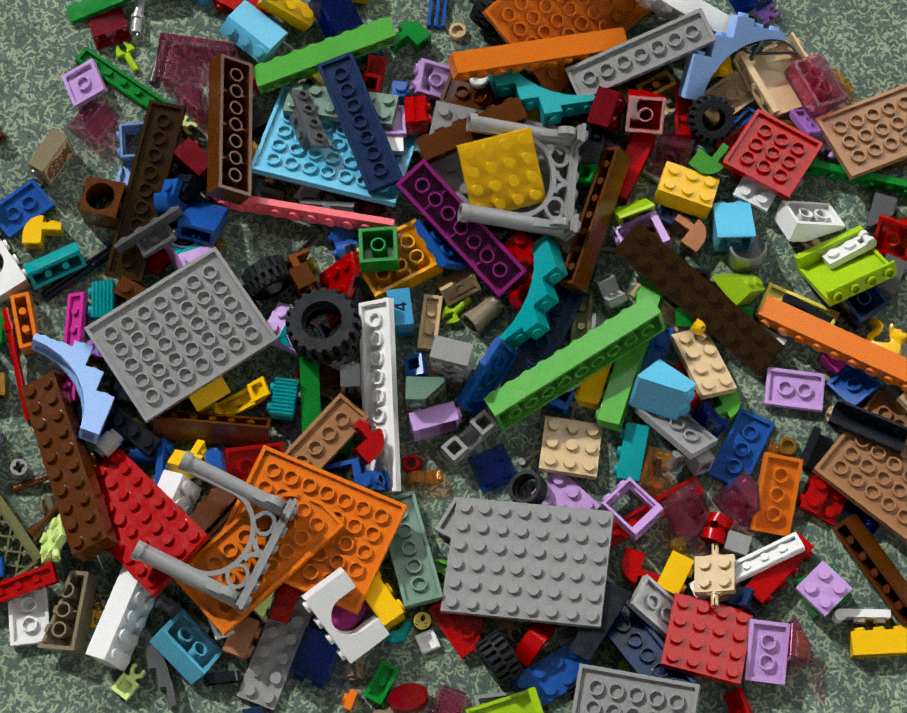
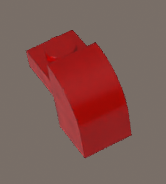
[363,54,388,93]
[506,274,533,313]
[351,419,384,465]
[621,547,660,587]
[514,622,555,668]

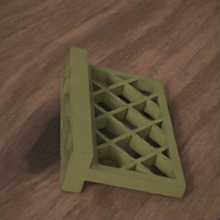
[0,494,42,580]

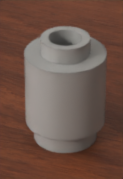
[94,429,123,458]

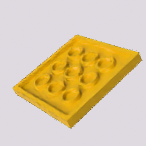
[456,127,546,211]

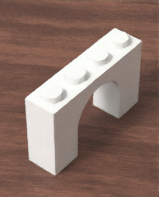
[0,232,30,304]
[301,567,390,664]

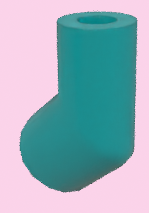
[385,620,412,644]

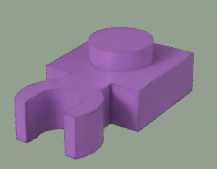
[750,4,780,27]

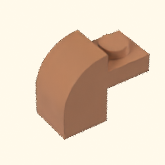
[673,214,706,258]

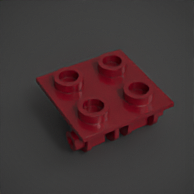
[87,8,132,50]

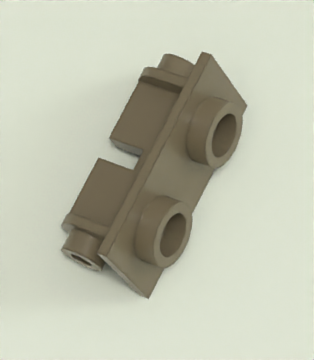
[345,655,367,682]

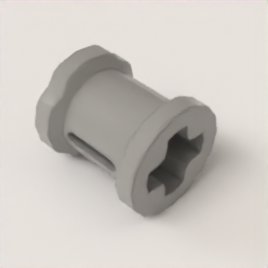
[10,459,31,480]

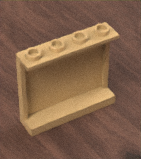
[733,32,829,118]

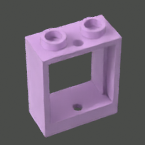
[613,210,673,249]
[408,401,462,442]
[602,477,664,541]

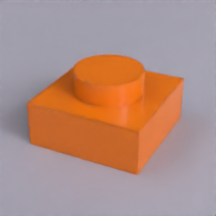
[341,688,359,713]

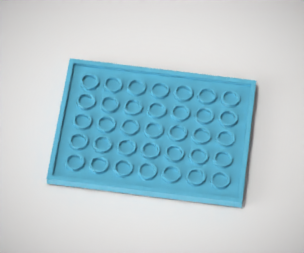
[252,86,420,208]

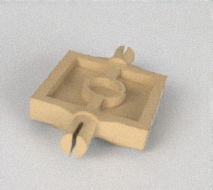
[694,543,736,608]

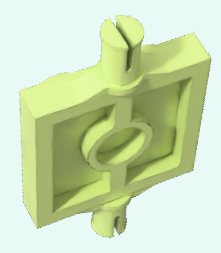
[39,514,67,565]

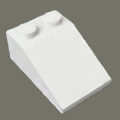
[774,200,845,242]

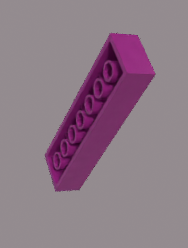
[395,158,527,298]

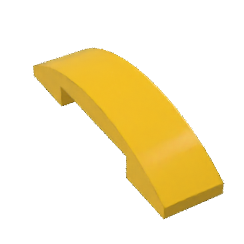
[199,376,271,415]

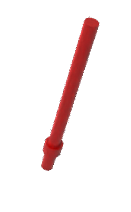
[1,307,30,421]

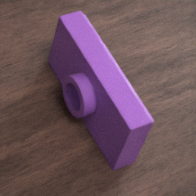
[788,109,822,138]

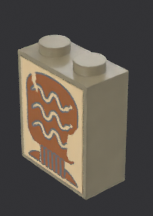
[27,128,75,186]

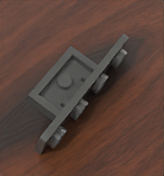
[290,90,330,148]
[114,206,185,259]

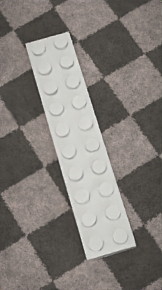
[358,297,401,494]

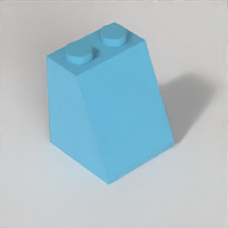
[711,201,756,252]
[628,359,697,420]

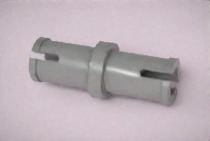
[130,0,146,37]

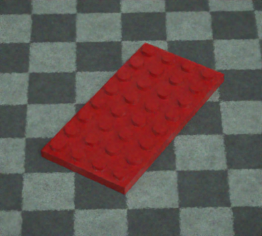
[95,447,210,598]

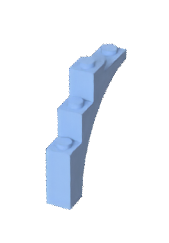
[678,12,786,100]
[31,333,114,444]

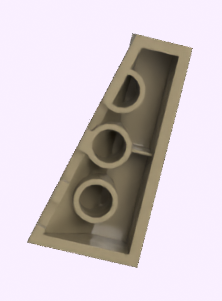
[37,570,98,656]

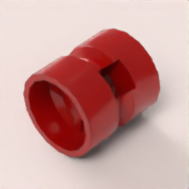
[700,512,734,548]

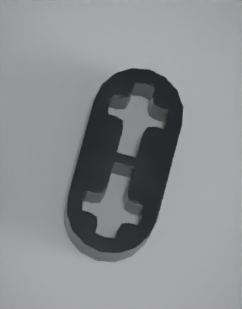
[203,670,242,686]

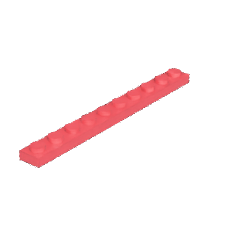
[213,196,396,230]

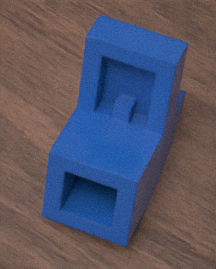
[154,178,188,223]

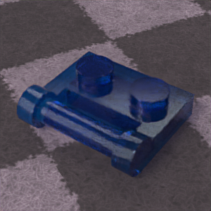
[691,400,729,449]

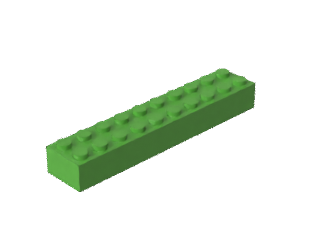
[483,295,666,432]

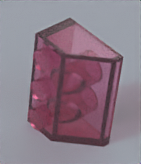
[784,52,848,119]

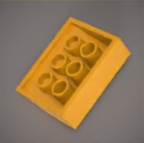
[356,219,444,300]

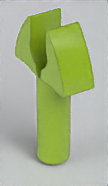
[116,41,140,73]
[441,296,472,326]

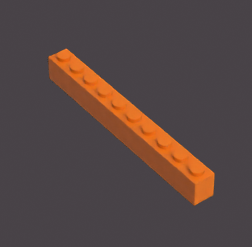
[447,27,627,81]
[758,295,907,393]

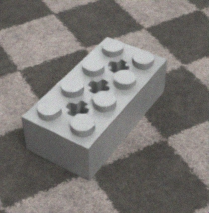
[429,335,474,390]

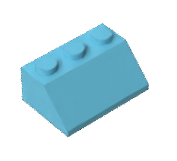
[219,0,288,63]
[149,608,223,685]

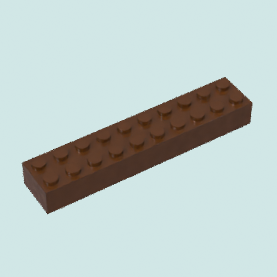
[21,371,118,561]

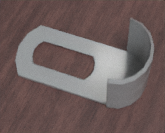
[726,207,767,273]

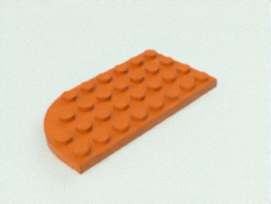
[173,492,346,636]

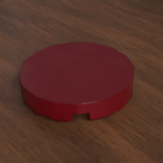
[388,683,429,713]

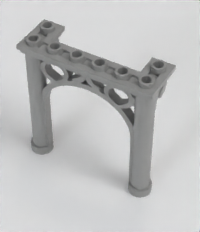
[457,112,588,242]
[130,450,299,614]

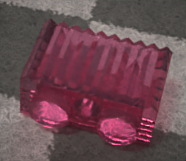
[429,684,467,713]

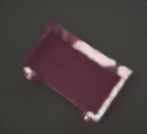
[154,33,237,84]

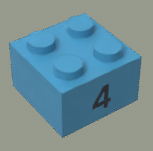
[383,287,415,338]

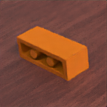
[10,291,40,356]

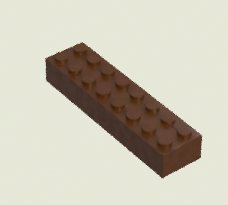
[207,53,253,205]

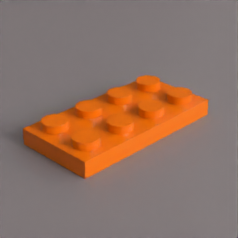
[750,452,804,536]

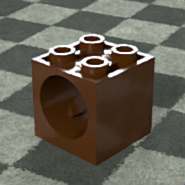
[77,176,127,230]

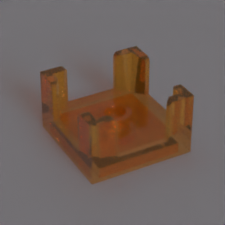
[638,446,672,498]

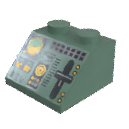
[405,376,446,412]

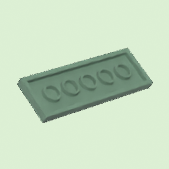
[283,82,400,129]
[389,490,443,609]

